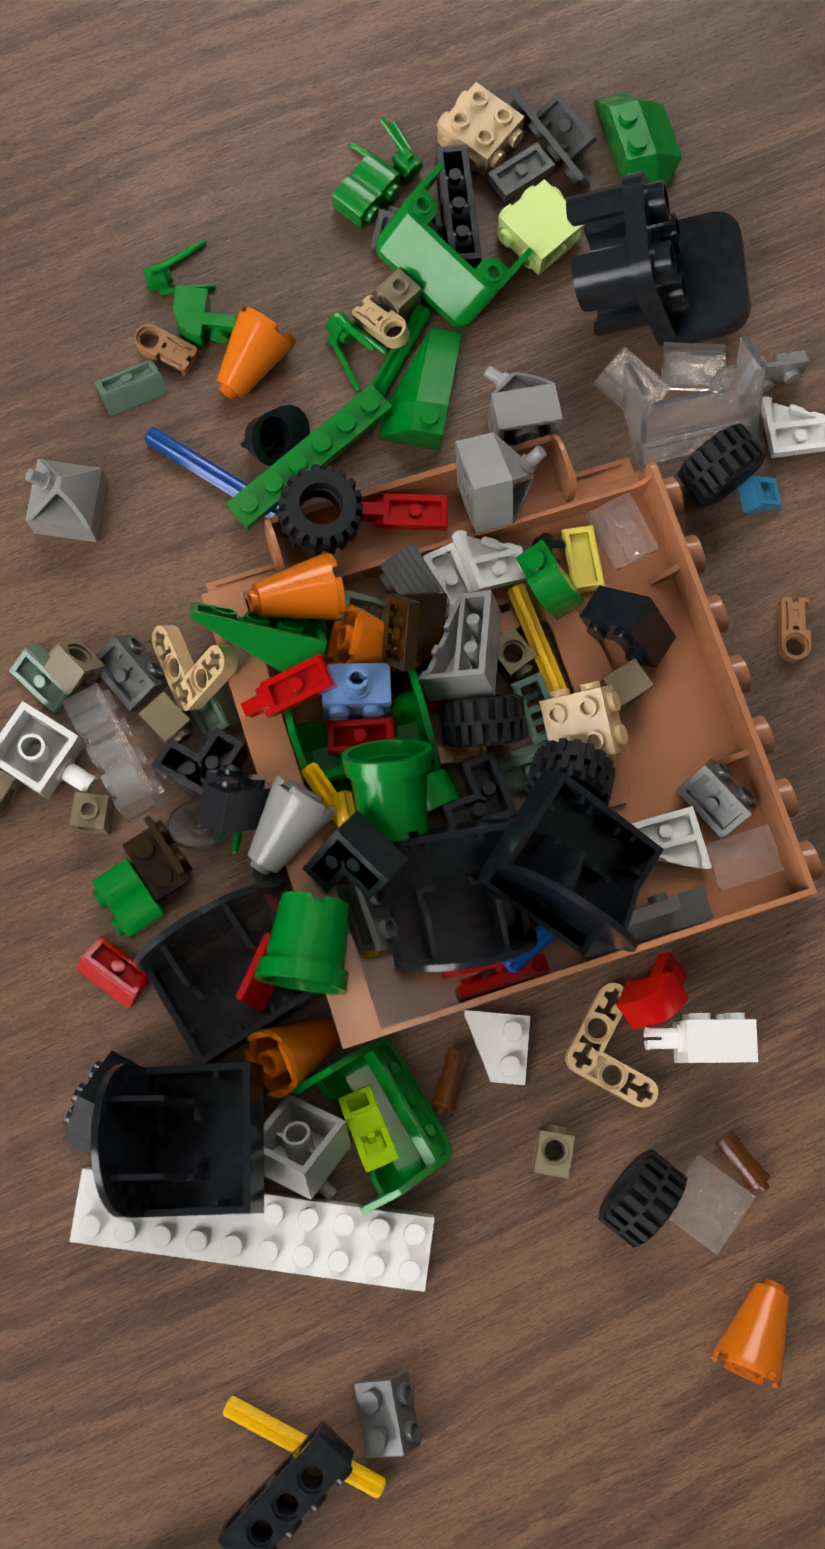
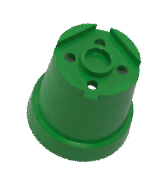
[341,738,432,842]
[254,892,350,995]

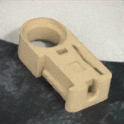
[352,295,410,349]

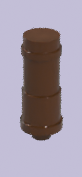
[431,1048,468,1115]
[715,1130,771,1193]

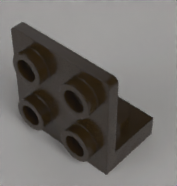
[382,592,447,671]
[122,815,193,902]

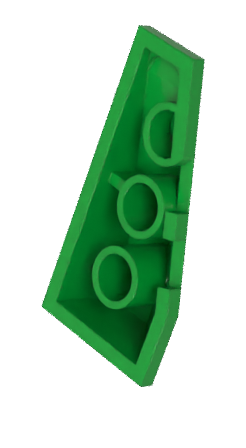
[379,328,462,451]
[189,602,327,672]

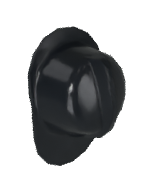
[240,404,310,466]

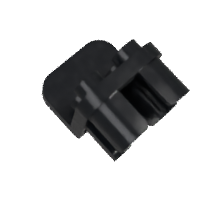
[566,171,751,348]

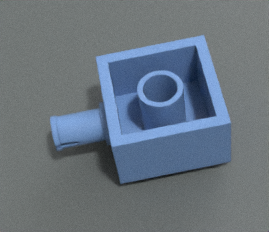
[322,663,391,721]

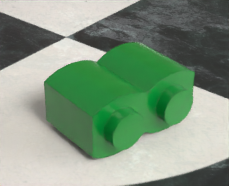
[332,152,401,229]
[92,858,167,939]

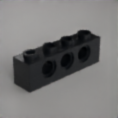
[435,144,482,269]
[217,1420,354,1549]

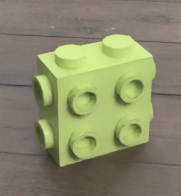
[497,179,586,275]

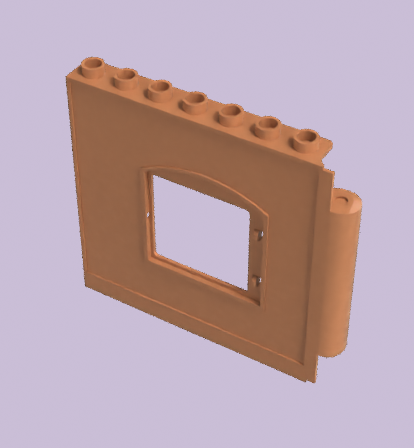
[201,433,822,1050]

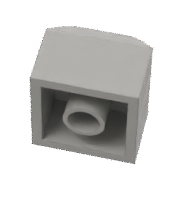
[484,365,563,446]
[455,432,547,533]
[25,459,109,542]
[264,1094,351,1200]

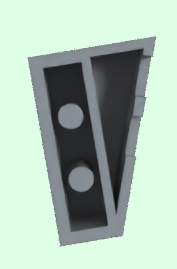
[418,590,501,702]

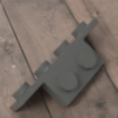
[508,86,597,189]
[584,887,713,959]

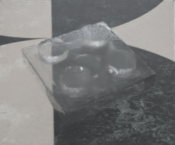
[668,1154,756,1255]

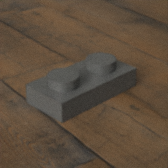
[487,142,555,202]

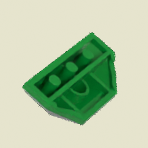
[594,93,682,187]

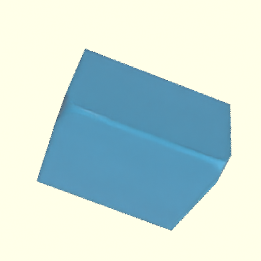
[738,476,782,514]

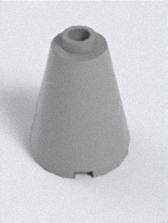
[248,774,337,875]

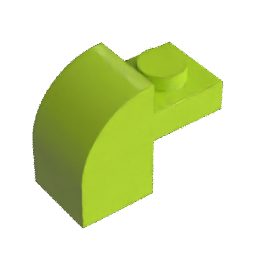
[338,1085,399,1173]

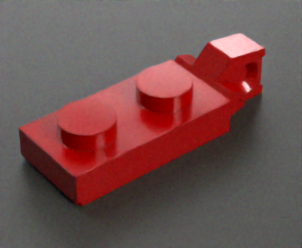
[361,493,448,531]
[241,654,337,718]
[455,953,550,1003]

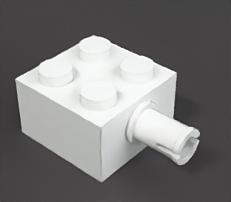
[0,701,98,800]
[644,1013,758,1063]

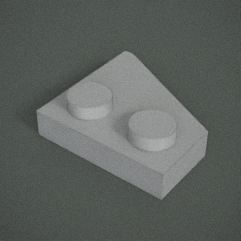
[740,350,809,396]

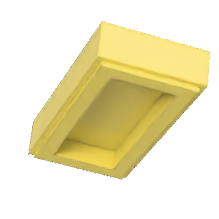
[560,525,605,593]

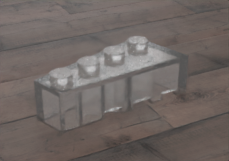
[61,683,164,822]

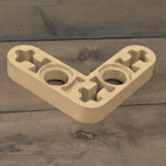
[152,625,238,711]
[565,983,659,1108]

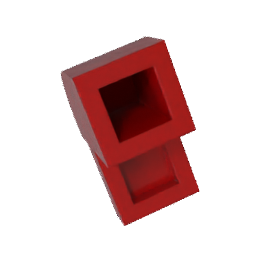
[616,951,689,1029]

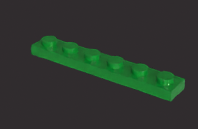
[226,384,392,530]

